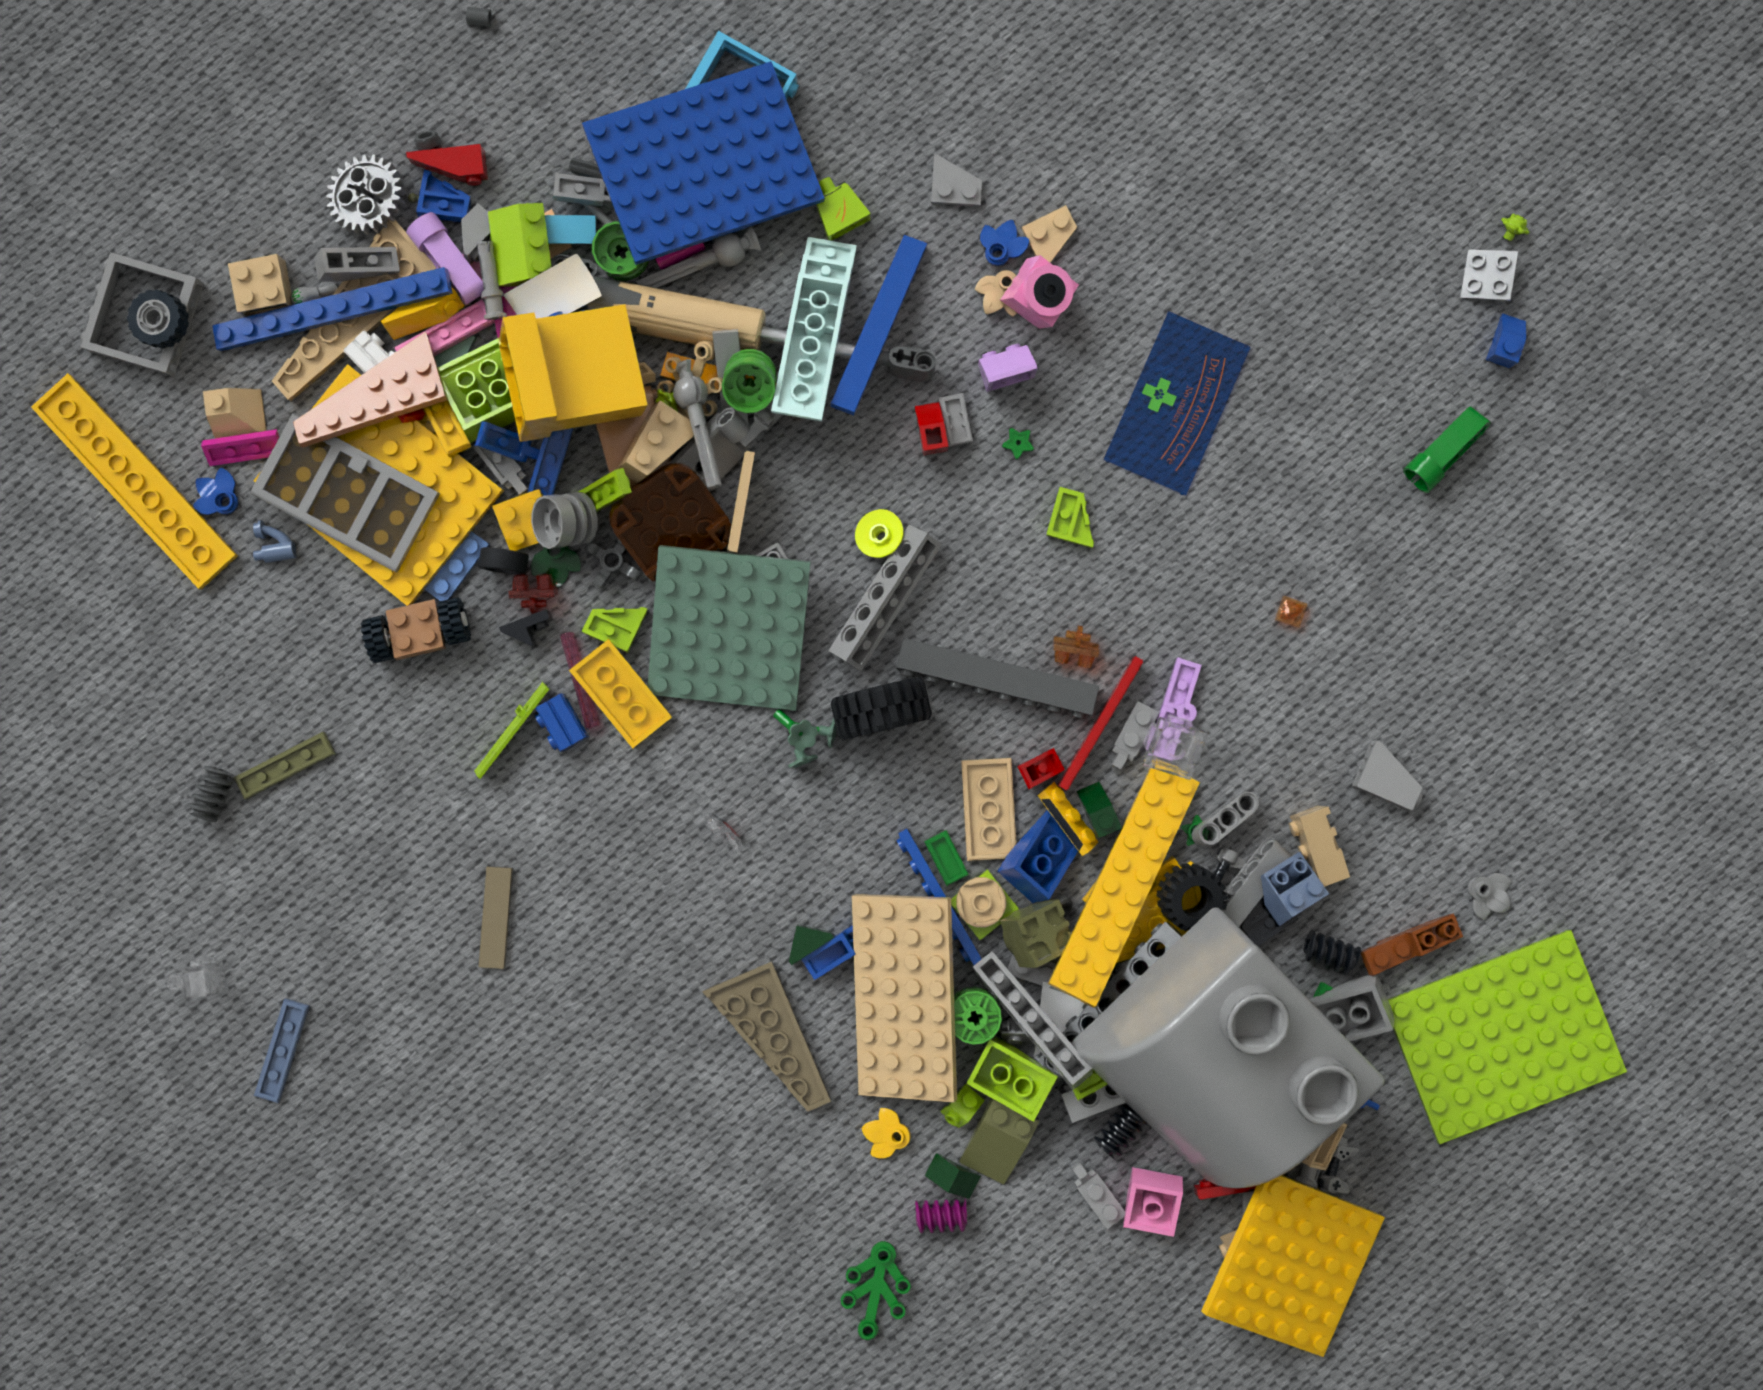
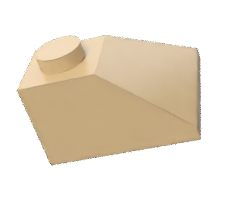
[203,388,267,438]

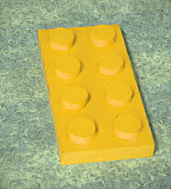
[569,639,672,748]

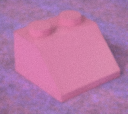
[1123,1167,1183,1237]

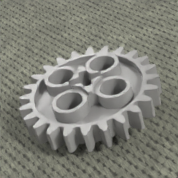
[326,154,406,235]

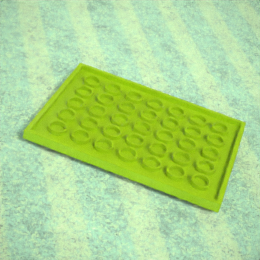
[1388,930,1627,1144]

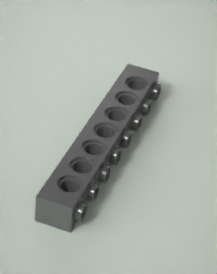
[1034,922,1183,1093]

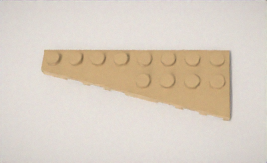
[272,219,437,402]

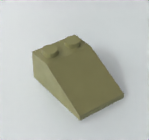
[959,1097,1039,1185]

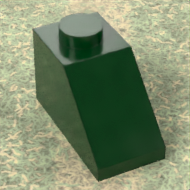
[1076,782,1122,838]

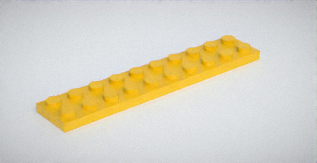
[31,373,238,590]
[1048,759,1200,1008]

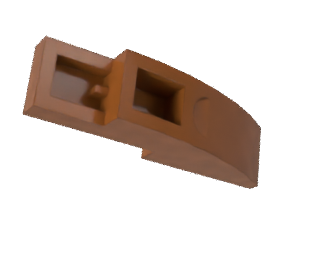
[1361,913,1463,976]

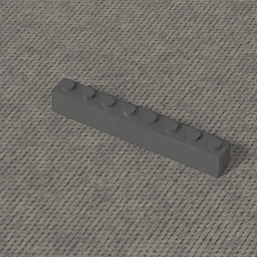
[896,638,1099,719]

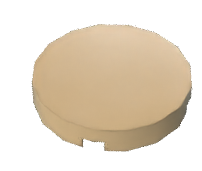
[956,877,1006,927]

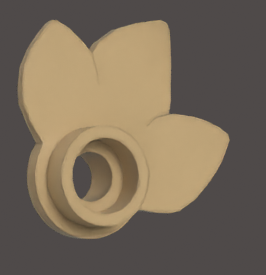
[975,270,1017,317]

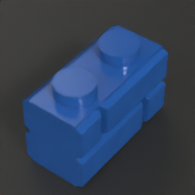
[535,693,589,752]

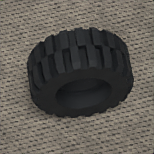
[830,677,932,741]

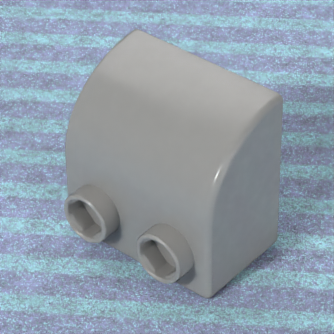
[1072,907,1385,1188]

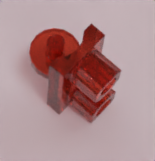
[508,574,558,614]

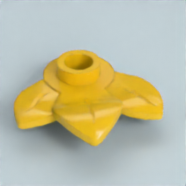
[861,1108,911,1158]

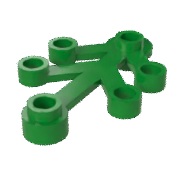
[841,1241,911,1340]

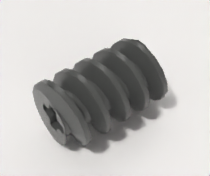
[188,766,234,822]

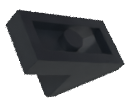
[499,609,553,648]

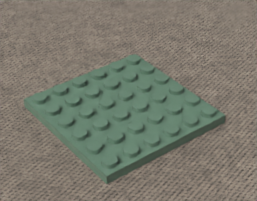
[648,545,811,711]

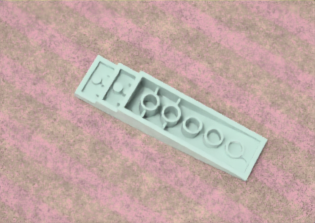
[771,237,857,422]

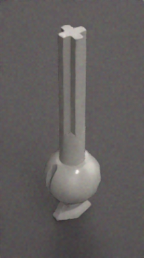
[636,226,761,288]
[673,359,722,490]

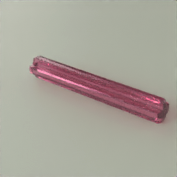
[560,632,600,729]

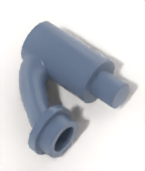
[253,520,297,563]

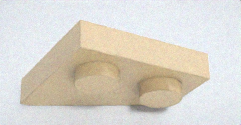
[1021,205,1077,263]

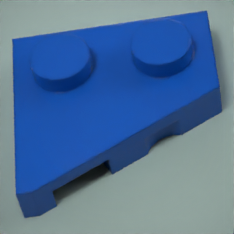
[416,170,471,222]

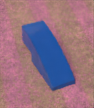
[801,924,856,980]

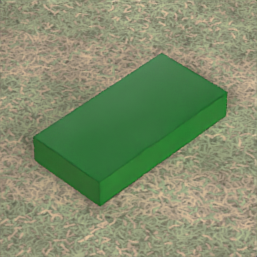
[924,830,969,886]

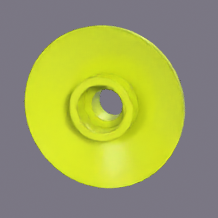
[855,509,904,558]

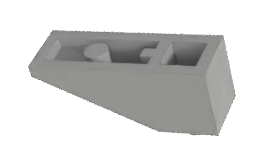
[314,247,400,282]

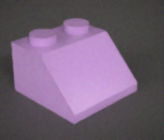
[978,344,1038,392]

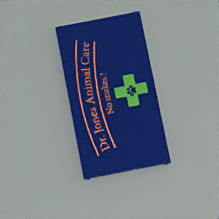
[1103,311,1251,496]

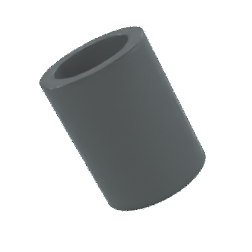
[466,7,492,27]

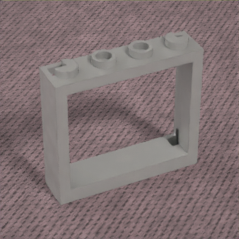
[80,252,204,377]

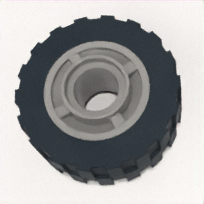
[127,289,189,349]

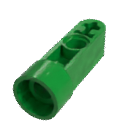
[1403,406,1491,493]

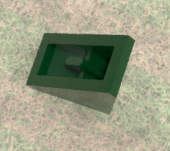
[789,924,835,965]
[925,1153,981,1199]

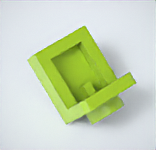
[941,1084,985,1128]

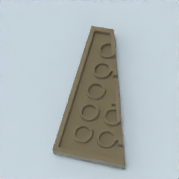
[702,961,831,1112]

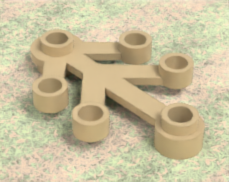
[657,341,722,420]

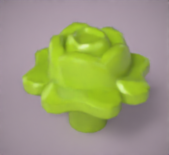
[1501,214,1529,241]
[655,389,678,412]

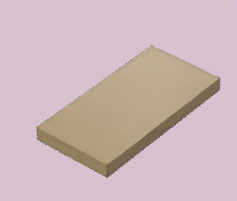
[727,451,755,553]
[961,758,1016,861]

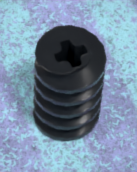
[1303,930,1361,976]
[1093,1105,1148,1160]

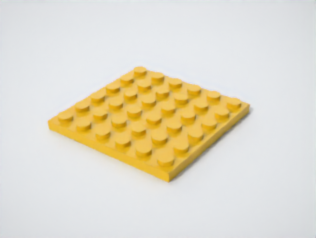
[1201,1175,1385,1357]

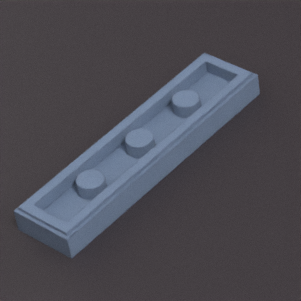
[254,998,310,1103]

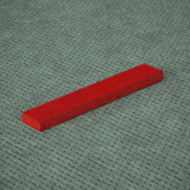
[1057,656,1143,790]

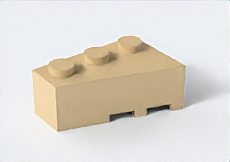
[616,401,694,483]
[1289,806,1350,887]

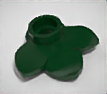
[531,546,581,587]

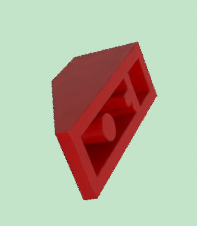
[406,144,488,186]

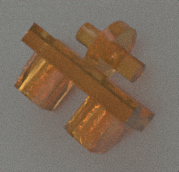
[1053,625,1099,668]

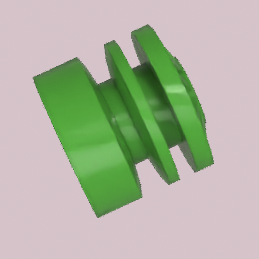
[592,221,649,281]
[721,349,777,413]
[954,986,1002,1045]

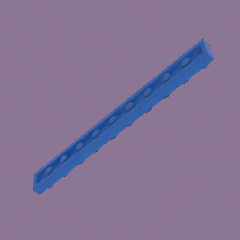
[212,267,453,351]

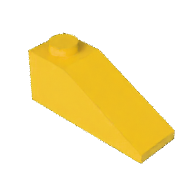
[380,288,465,340]

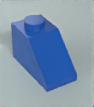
[1486,313,1526,368]

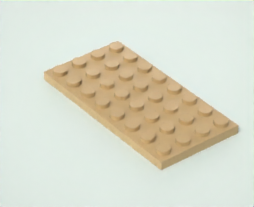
[852,894,957,1102]

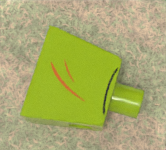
[816,177,871,241]

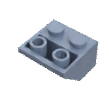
[1261,852,1329,926]

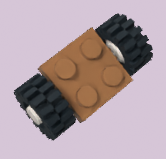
[361,597,471,664]

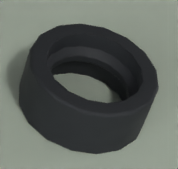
[478,547,529,575]

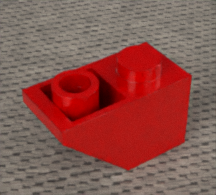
[914,402,949,456]

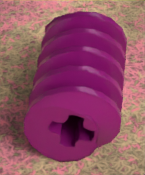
[915,1199,967,1233]

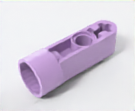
[406,212,484,305]

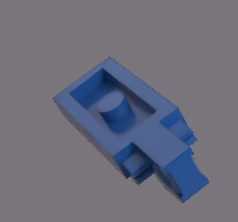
[475,421,540,462]

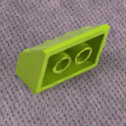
[487,203,552,287]

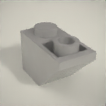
[461,203,491,265]

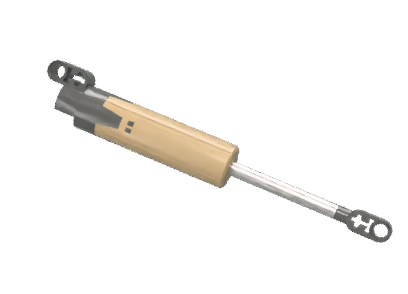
[551,255,936,382]

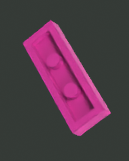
[201,429,279,466]

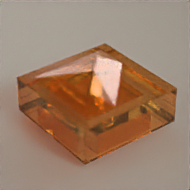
[1275,596,1308,628]

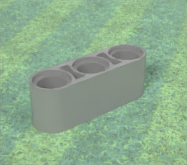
[1192,792,1259,847]

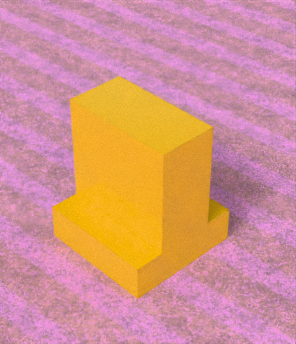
[498,304,648,442]

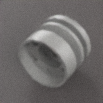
[531,492,598,549]

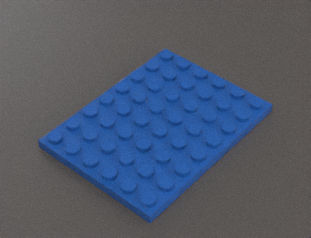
[582,61,825,265]

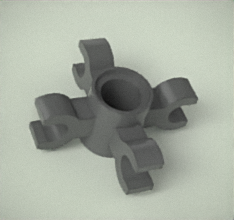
[584,540,642,590]

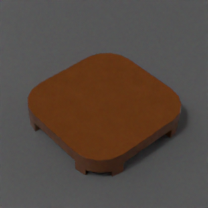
[609,463,731,582]

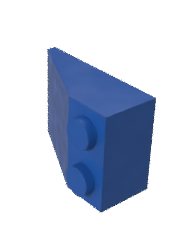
[997,810,1078,903]

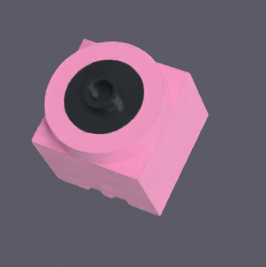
[1000,255,1079,329]

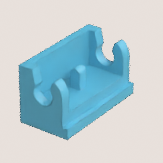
[545,215,596,244]

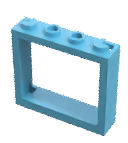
[685,31,799,100]

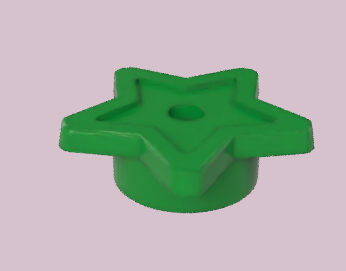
[1002,428,1034,460]
[1181,815,1209,846]

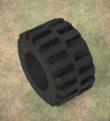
[1157,863,1227,931]

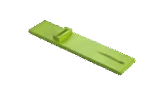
[474,682,549,779]

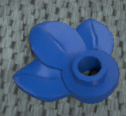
[980,220,1029,266]
[193,468,238,515]

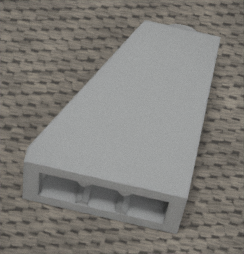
[1352,740,1423,811]

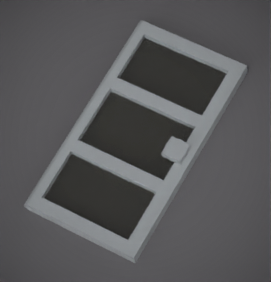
[250,414,440,572]

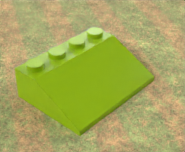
[438,338,515,443]

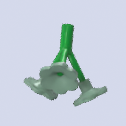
[773,709,837,769]

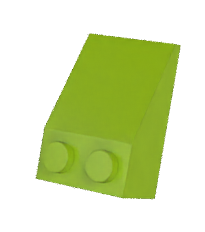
[966,1036,1058,1122]

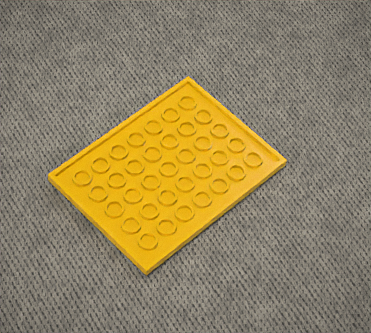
[254,364,504,606]

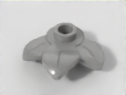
[1468,873,1512,920]

